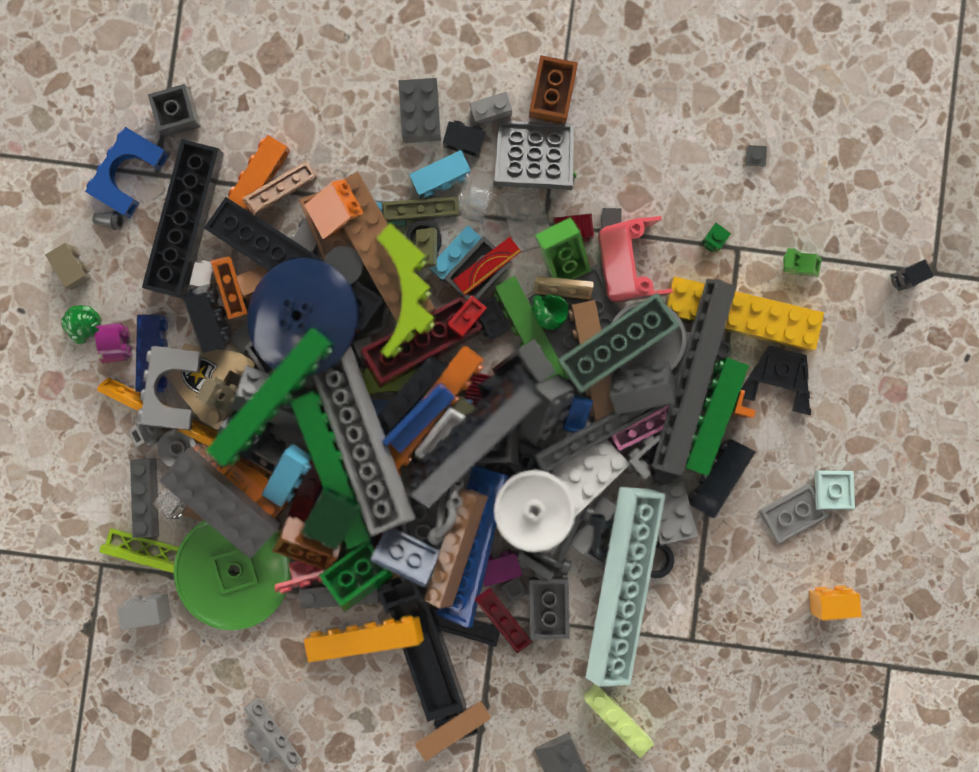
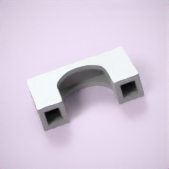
[138,346,202,431]

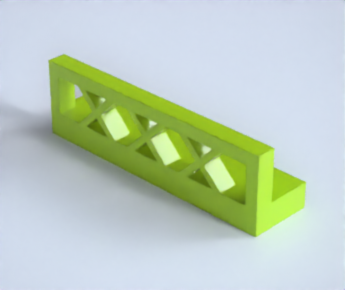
[99,528,179,573]

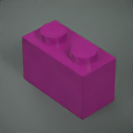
[483,549,523,587]

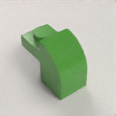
[783,248,822,277]

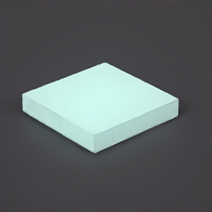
[814,471,855,510]

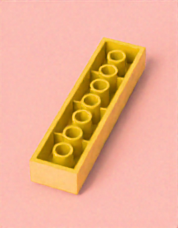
[665,276,825,352]

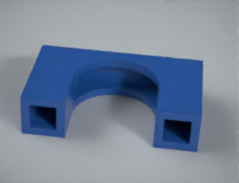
[85,127,170,219]

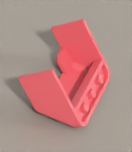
[598,216,673,303]

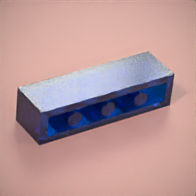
[135,315,168,393]

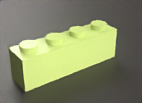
[583,684,654,758]

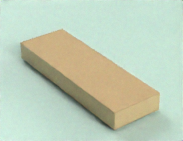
[533,276,593,299]

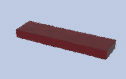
[474,588,532,653]

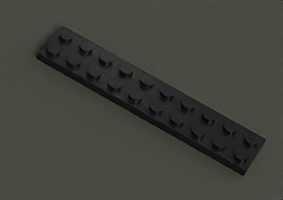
[204,197,385,332]

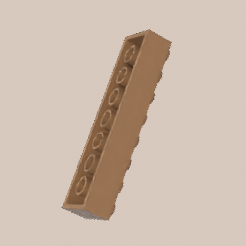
[343,171,436,324]

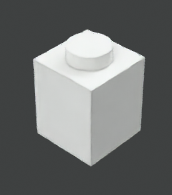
[190,260,216,288]

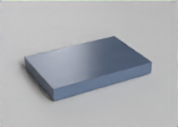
[370,528,440,587]

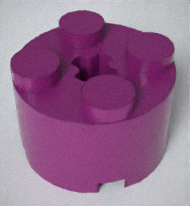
[95,322,132,364]

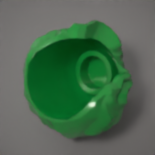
[532,294,568,330]
[61,305,102,344]

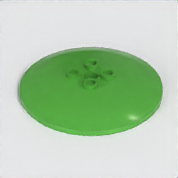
[174,520,291,630]

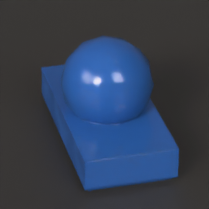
[563,395,593,433]

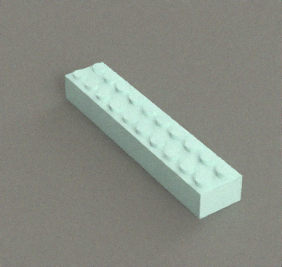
[585,487,665,687]

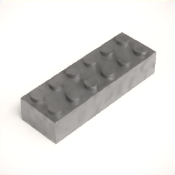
[159,447,280,559]

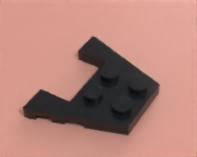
[740,346,811,415]

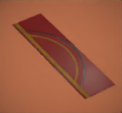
[453,237,522,295]

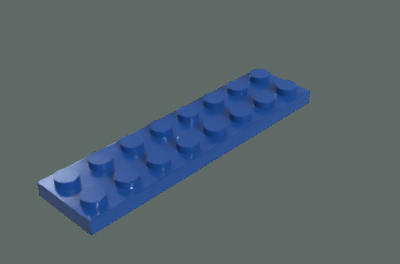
[437,465,509,628]

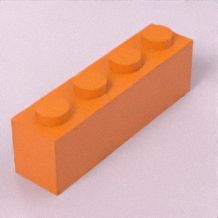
[228,134,290,213]

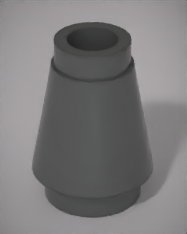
[92,211,124,230]

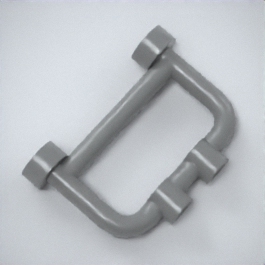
[428,478,464,545]

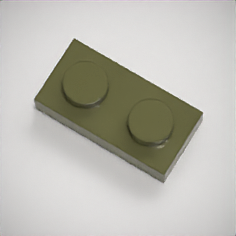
[416,227,437,268]

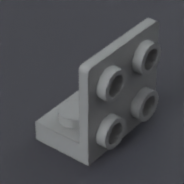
[626,435,660,479]

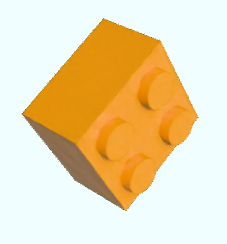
[809,585,862,620]

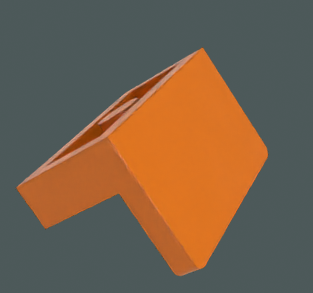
[731,390,756,418]

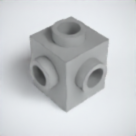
[128,420,164,448]

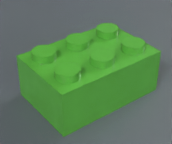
[535,218,591,280]

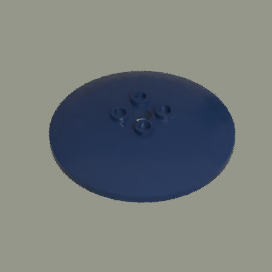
[247,258,358,376]

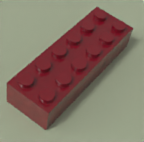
[360,296,482,389]

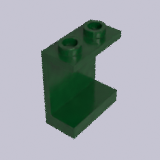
[301,485,360,550]

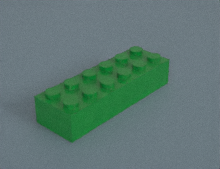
[685,357,749,476]

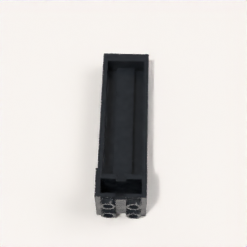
[378,577,467,722]

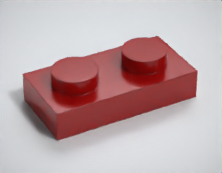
[447,296,487,338]

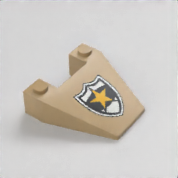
[166,343,258,430]

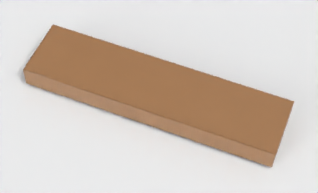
[243,161,317,216]
[415,700,491,762]

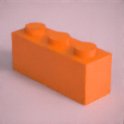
[210,256,247,319]

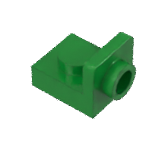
[701,223,731,253]

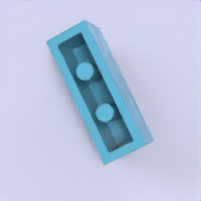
[409,150,471,199]
[429,225,481,283]
[262,444,312,507]

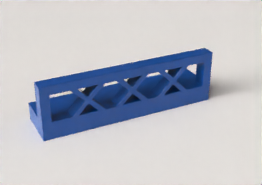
[382,383,455,453]

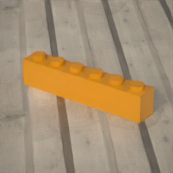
[304,615,424,663]

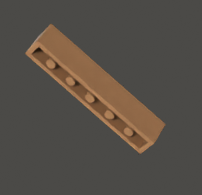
[568,300,615,419]
[424,489,488,608]

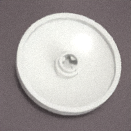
[495,470,575,551]

